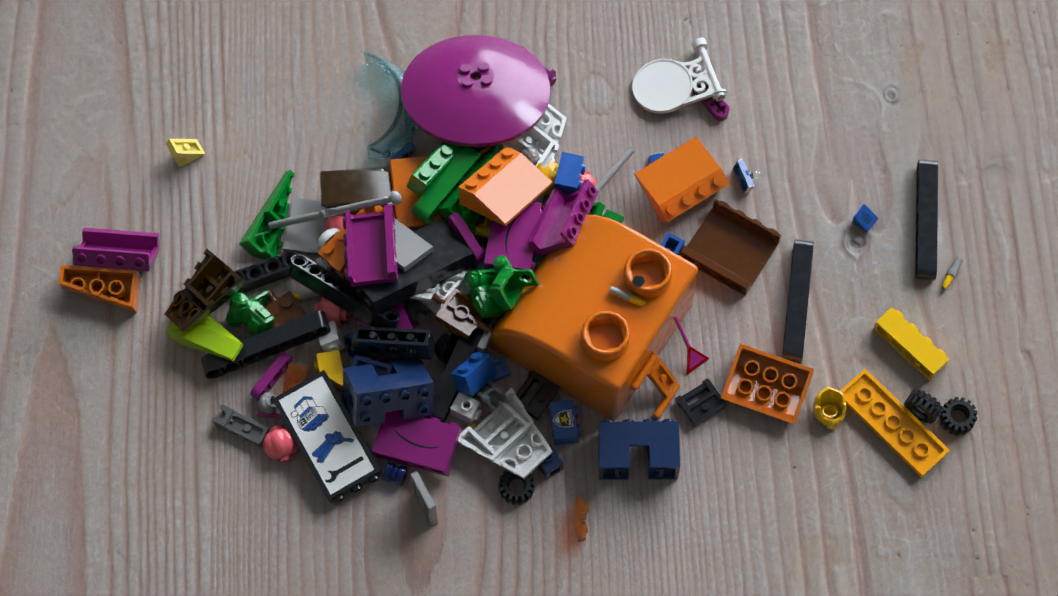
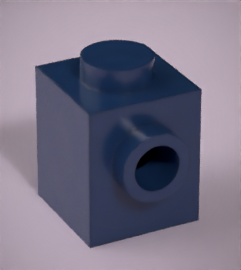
[538,444,564,479]

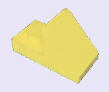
[165,139,205,167]

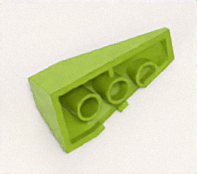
[165,315,243,361]

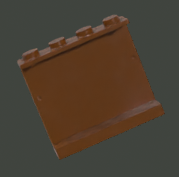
[680,199,781,296]

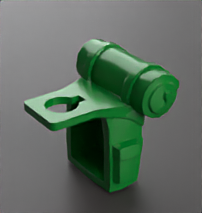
[490,255,539,310]
[464,268,506,318]
[226,291,275,335]

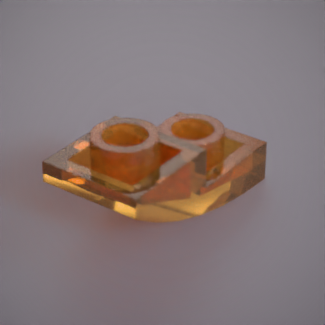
[283,363,309,393]
[574,495,589,542]

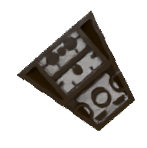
[320,166,396,219]
[165,248,246,332]

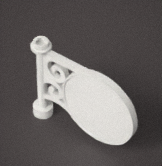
[632,38,727,114]

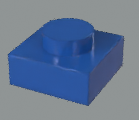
[491,356,511,383]

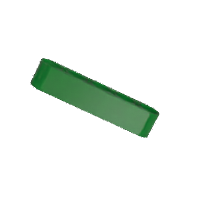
[411,146,483,224]

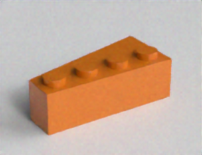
[318,205,384,279]
[58,265,141,313]

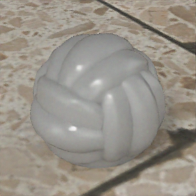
[520,147,539,165]
[258,392,277,414]

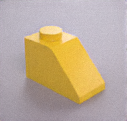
[314,350,343,392]

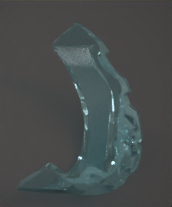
[364,51,418,159]

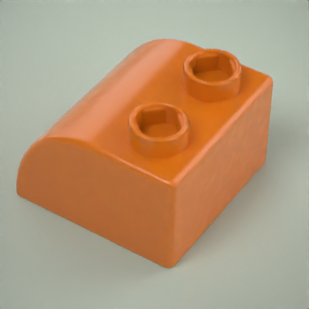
[489,215,698,420]

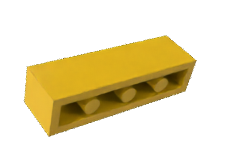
[873,307,949,381]

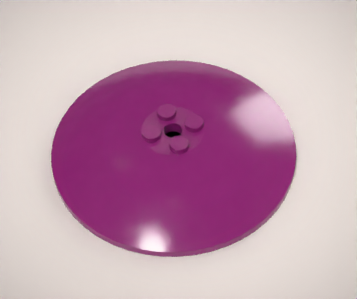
[401,35,550,147]

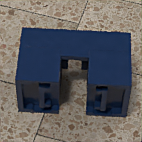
[342,359,434,427]
[598,419,680,480]

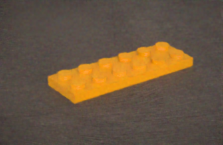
[840,369,950,478]

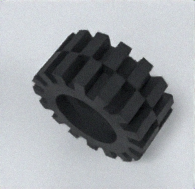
[904,389,943,424]
[939,397,978,435]
[499,470,534,505]

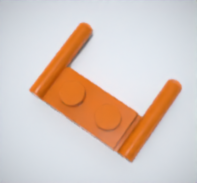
[631,353,680,419]

